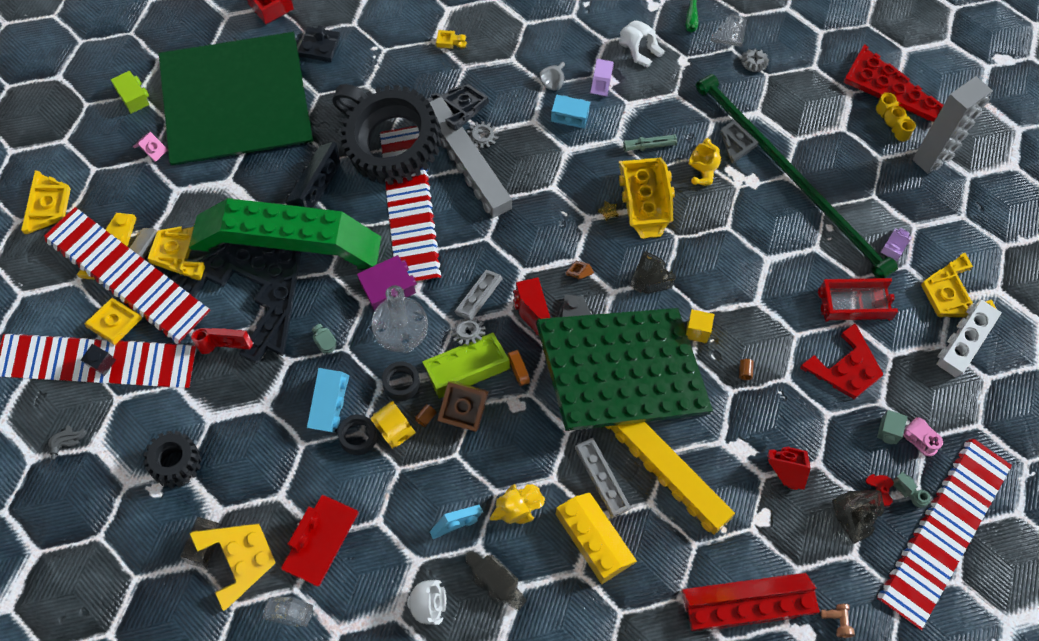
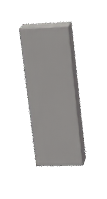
[455,270,502,321]

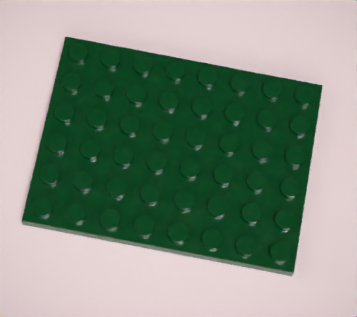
[536,308,713,431]

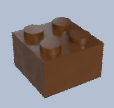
[437,381,489,432]

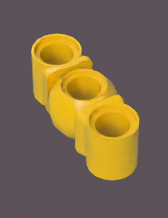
[876,93,916,142]

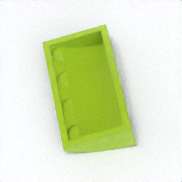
[422,333,510,399]

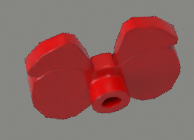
[865,474,894,507]

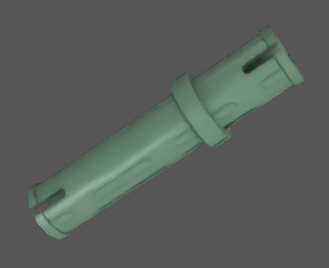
[623,134,677,152]

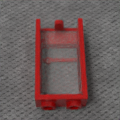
[818,278,898,322]

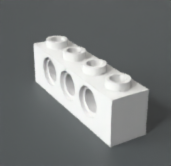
[936,300,1002,377]

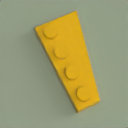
[77,213,136,280]

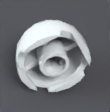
[407,580,446,624]

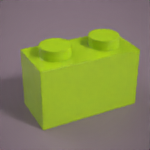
[111,71,150,114]

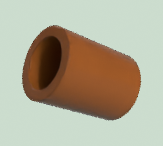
[739,359,754,380]
[415,404,437,427]

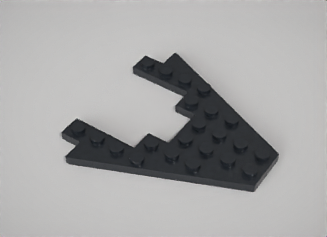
[171,243,302,365]

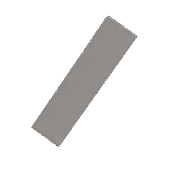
[575,438,631,518]

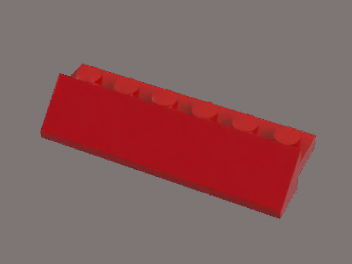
[682,573,820,631]

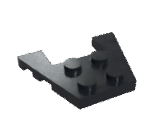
[426,84,489,131]

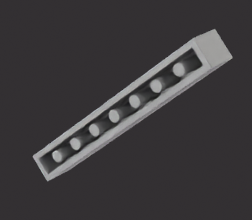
[430,97,512,218]

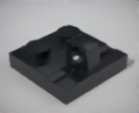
[298,25,341,62]

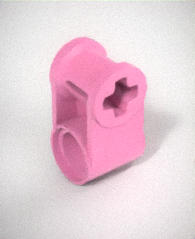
[903,417,943,457]

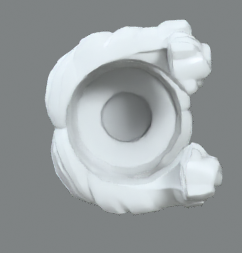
[619,21,664,67]

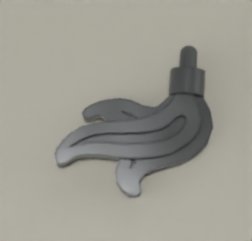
[48,426,87,460]

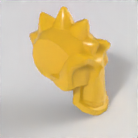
[490,484,545,524]

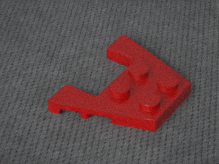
[800,323,884,400]

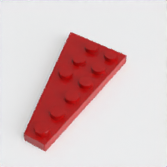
[844,44,944,122]

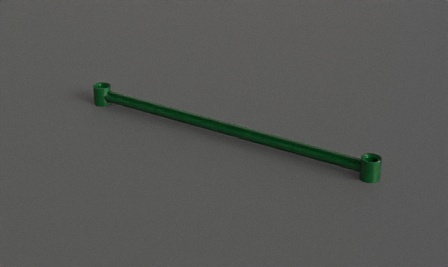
[696,74,898,278]

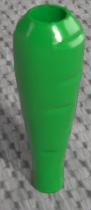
[685,0,698,32]

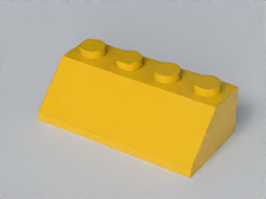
[556,493,637,584]

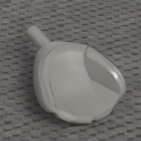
[540,62,565,90]

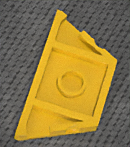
[21,171,71,234]

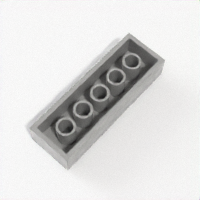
[912,76,993,174]

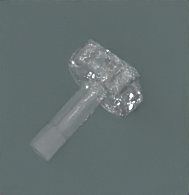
[372,285,428,353]

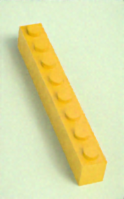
[606,422,735,535]

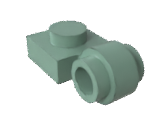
[893,472,931,508]

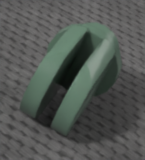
[312,324,336,354]

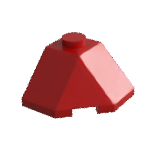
[768,447,811,490]

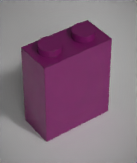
[357,255,417,312]

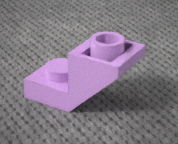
[590,59,614,96]
[881,228,912,261]

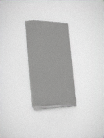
[130,228,157,259]

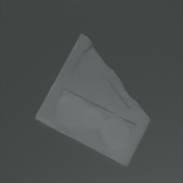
[710,14,747,47]

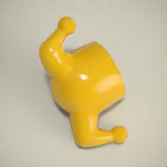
[689,138,721,186]

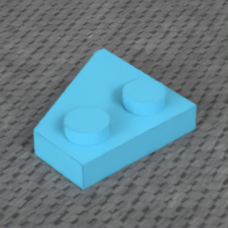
[430,505,483,539]

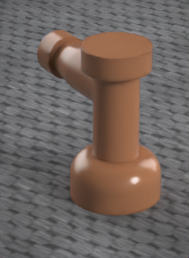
[821,604,855,638]

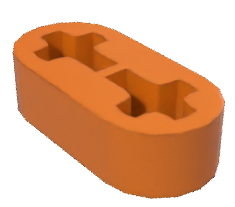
[508,350,530,386]

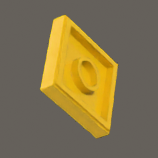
[84,297,142,345]

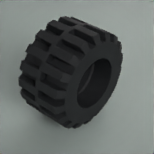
[143,431,201,488]

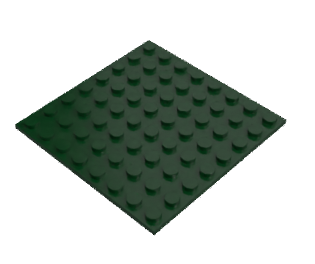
[159,32,313,166]

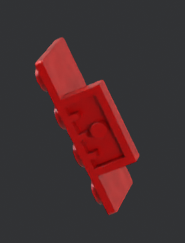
[282,495,358,587]

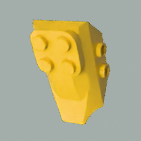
[619,158,675,239]

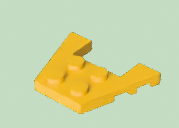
[148,226,205,280]
[921,253,997,318]
[189,524,276,611]

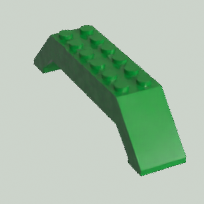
[189,198,381,270]

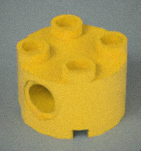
[370,400,416,449]

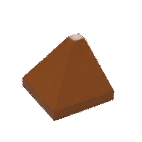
[565,260,594,279]

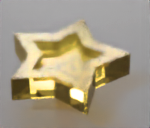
[598,201,619,221]

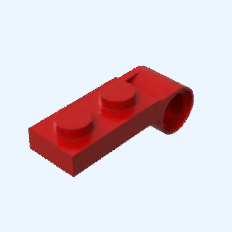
[191,328,253,354]

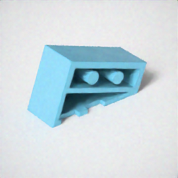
[307,368,349,433]

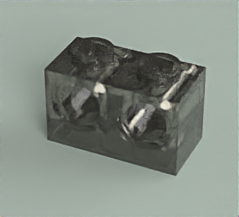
[180,517,221,569]

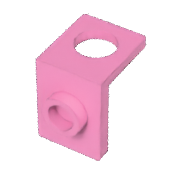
[133,132,168,162]

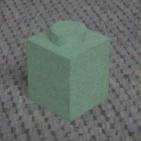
[877,410,908,444]

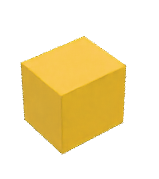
[686,309,714,343]

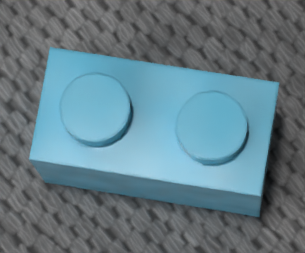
[551,95,590,129]

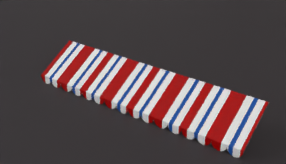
[380,126,441,281]
[44,207,210,344]
[0,334,196,388]
[877,439,1012,630]

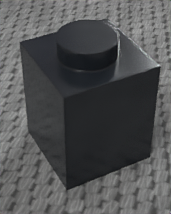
[81,344,116,376]

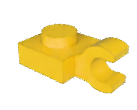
[436,30,467,49]

